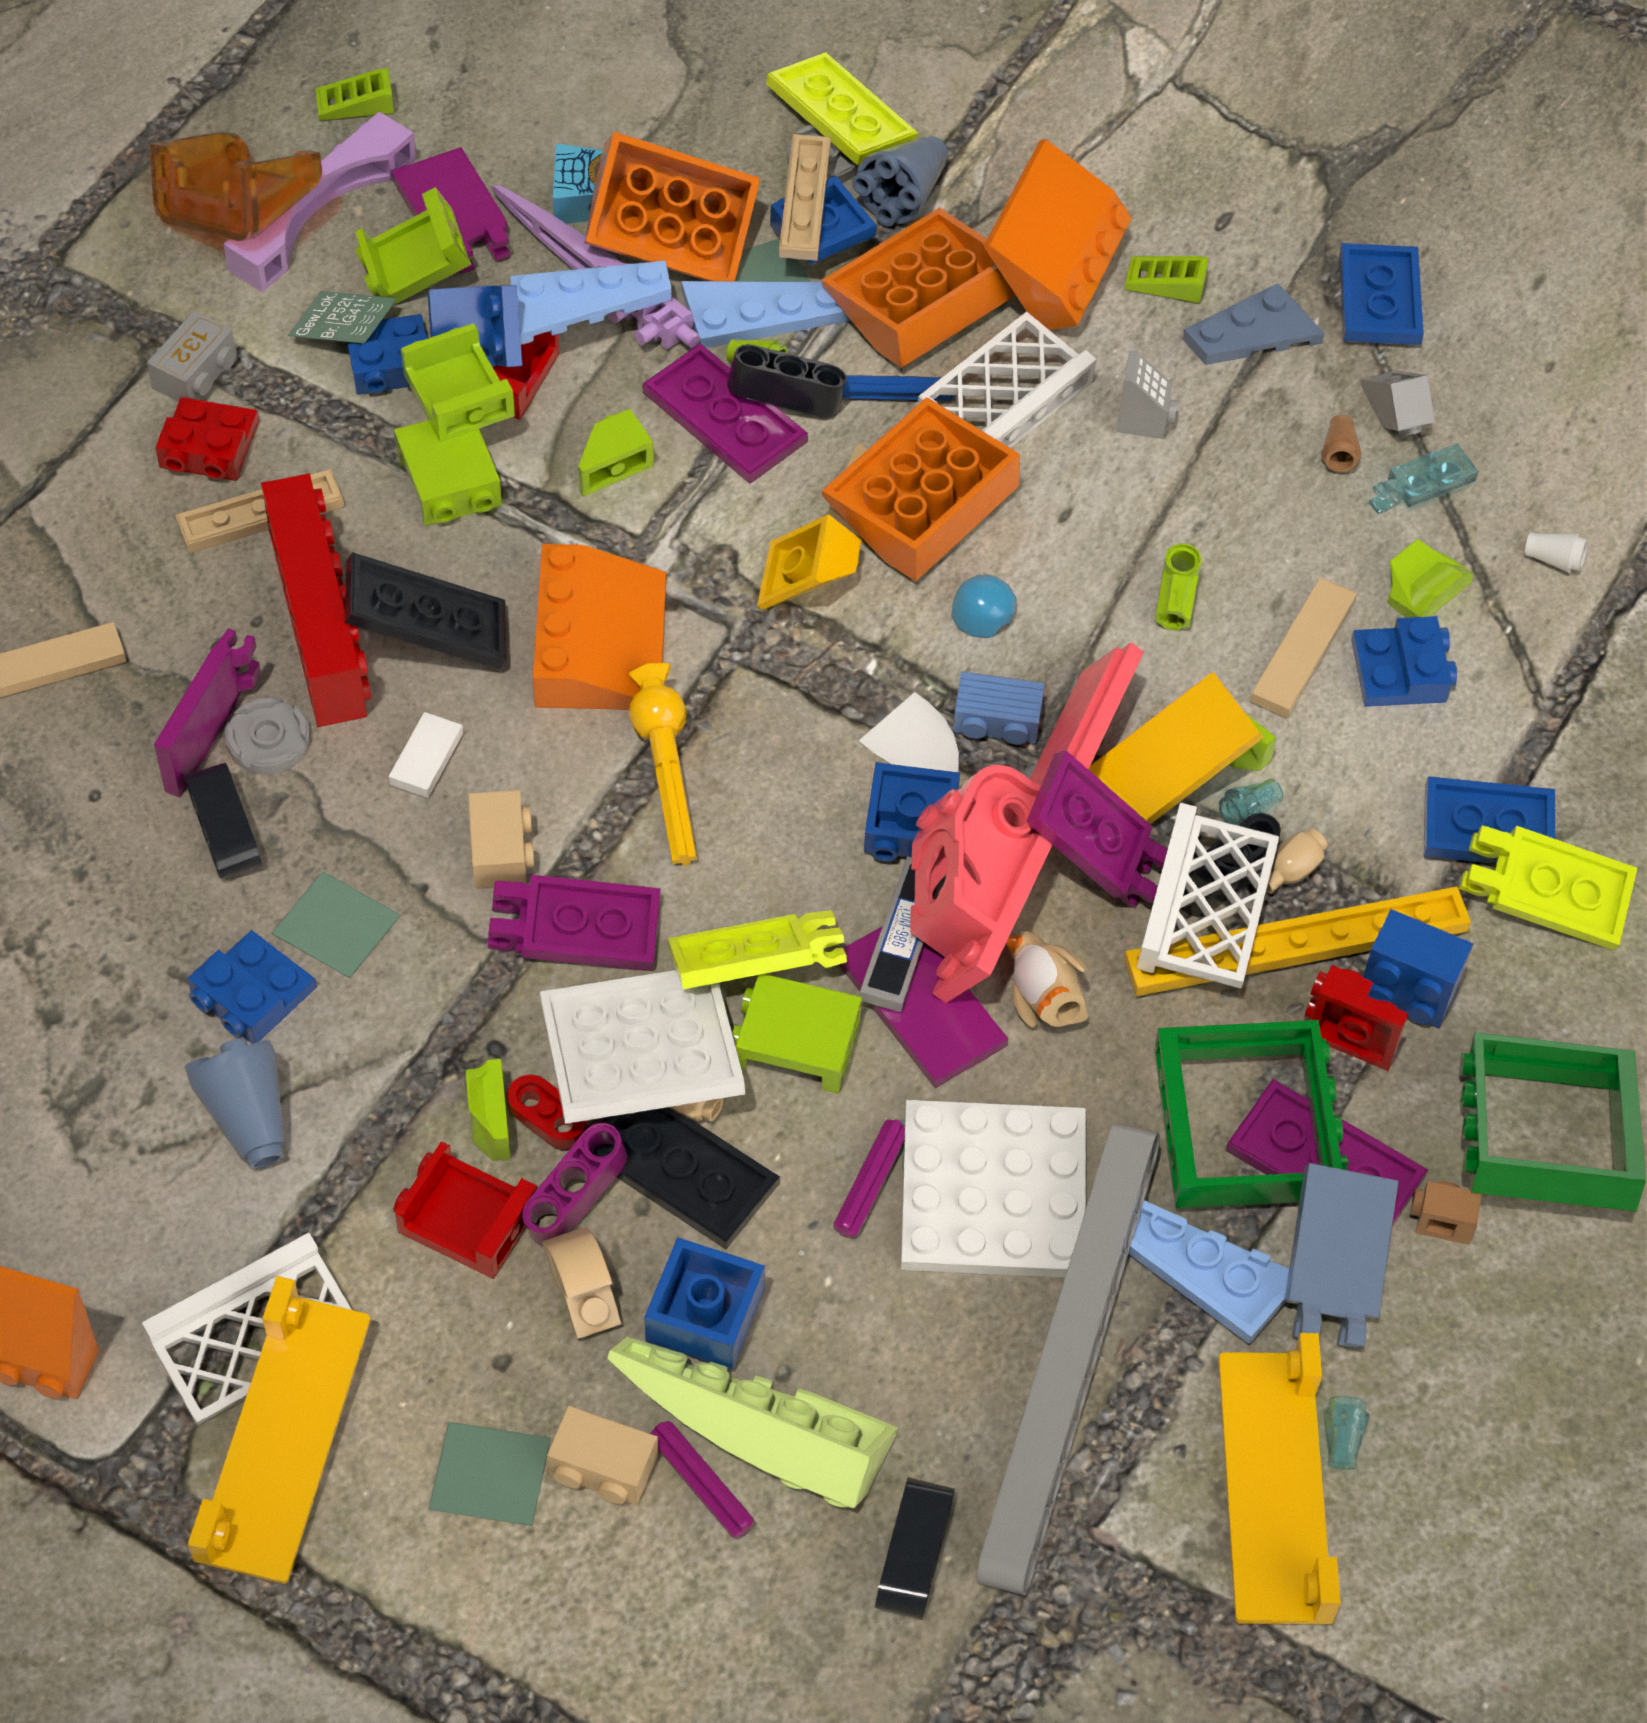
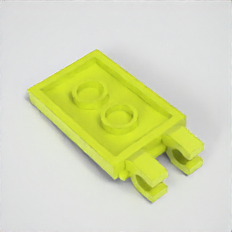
[1459,825,1638,950]
[668,910,847,989]

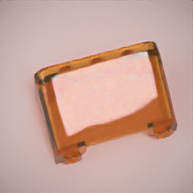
[149,131,322,241]

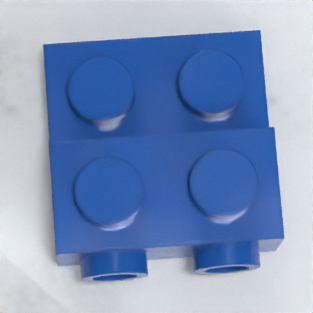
[770,176,877,265]
[346,314,428,395]
[1351,616,1457,707]
[864,762,960,862]
[187,930,317,1044]

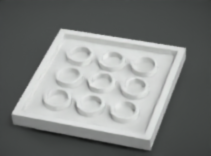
[540,970,745,1124]
[901,1100,1086,1278]

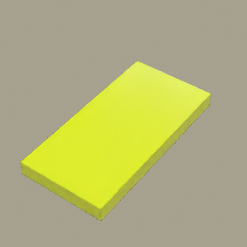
[766,52,918,166]

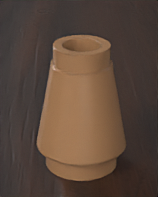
[1321,415,1362,472]

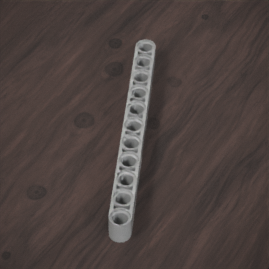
[977,1123,1160,1595]

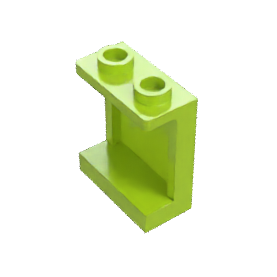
[355,187,471,306]
[401,323,515,442]
[394,420,502,526]
[732,974,862,1094]

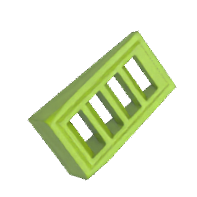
[315,68,394,121]
[1124,256,1209,304]

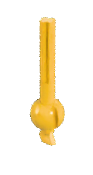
[629,663,697,866]

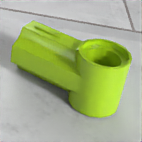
[1155,543,1202,631]

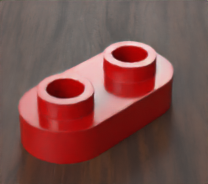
[507,1074,587,1149]

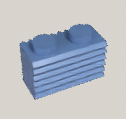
[953,671,1045,745]

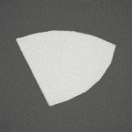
[859,692,959,772]

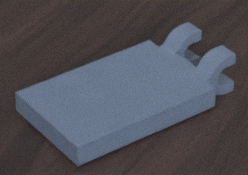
[1284,1163,1398,1349]

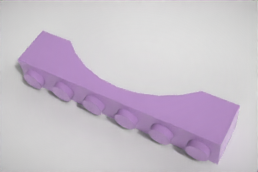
[223,112,416,292]

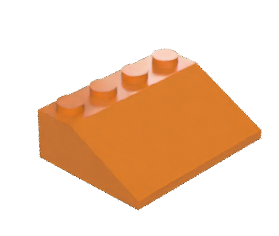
[584,131,761,282]
[983,139,1132,330]
[822,207,1016,368]
[822,397,1020,581]
[533,544,666,710]
[0,1266,99,1399]

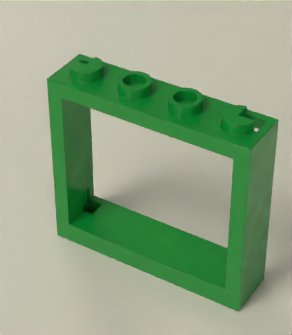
[1154,1020,1349,1208]
[1460,1032,1646,1212]

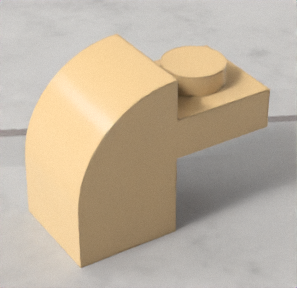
[542,1227,622,1339]

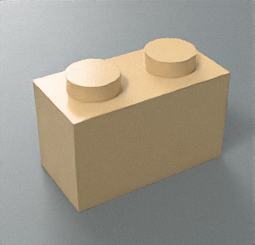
[468,790,534,889]
[547,1406,658,1506]

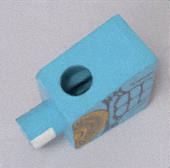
[553,144,603,224]

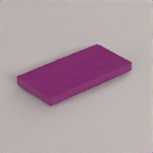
[642,343,808,484]
[839,926,1008,1088]
[1225,1079,1429,1227]

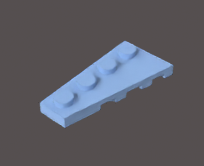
[681,281,851,348]
[1128,1201,1289,1344]

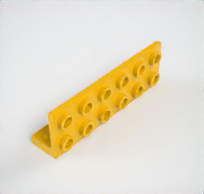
[187,1276,371,1584]
[1218,1333,1341,1624]

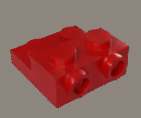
[155,397,259,481]
[1304,965,1409,1071]

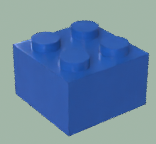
[1363,909,1474,1029]
[644,1237,765,1370]

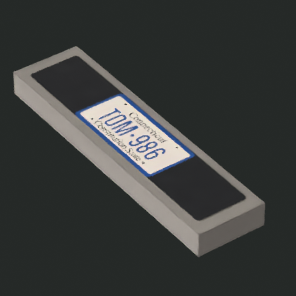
[859,856,946,1012]

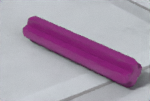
[833,1119,905,1238]
[650,1421,754,1538]

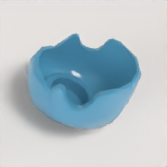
[951,574,1017,638]

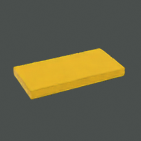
[1088,672,1264,824]

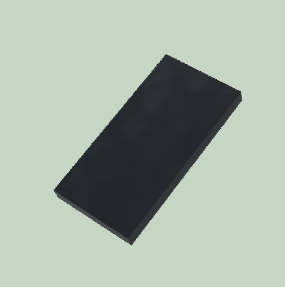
[345,552,506,670]
[593,1107,780,1249]

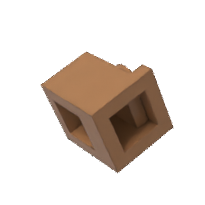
[1410,1181,1482,1245]

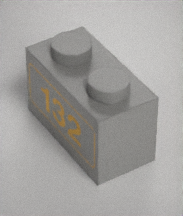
[147,311,237,402]

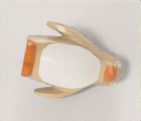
[1006,931,1088,1028]

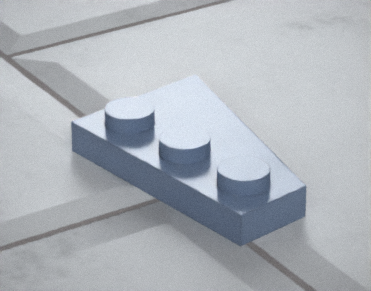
[1183,283,1324,365]

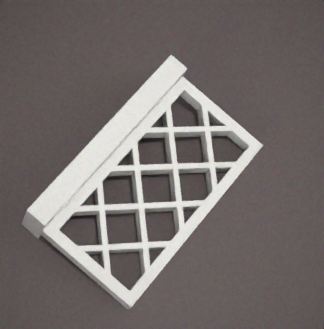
[917,311,1097,448]
[1136,803,1279,988]
[142,1233,352,1426]

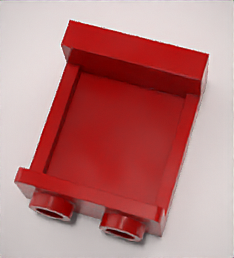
[492,331,560,420]
[393,1141,538,1279]

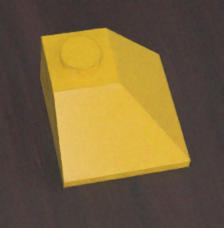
[757,514,862,610]

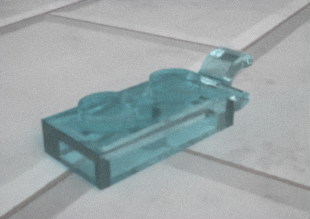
[1369,443,1479,514]

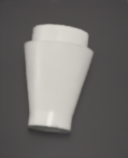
[1525,532,1588,573]

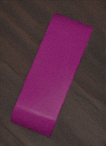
[522,1123,627,1247]

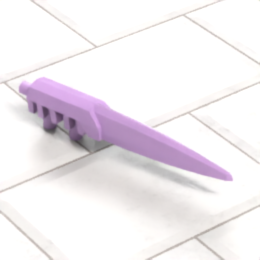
[491,185,700,349]

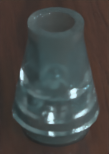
[1219,779,1283,825]
[1323,1396,1370,1470]

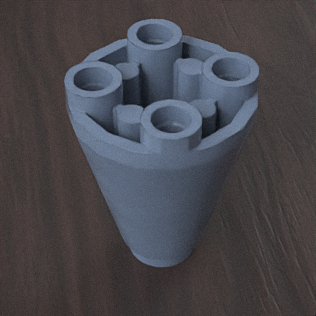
[852,136,948,226]
[185,1038,284,1169]

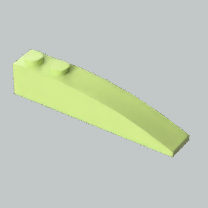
[607,1337,898,1508]

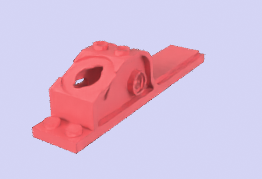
[910,642,1144,1003]

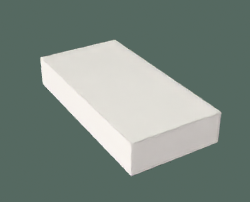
[389,712,464,798]

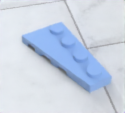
[510,261,671,345]

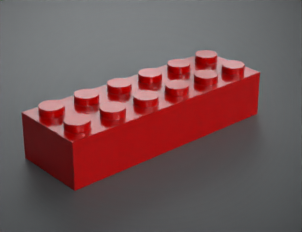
[261,473,372,728]

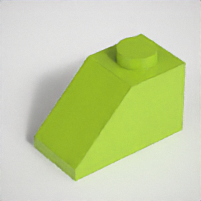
[578,408,654,497]

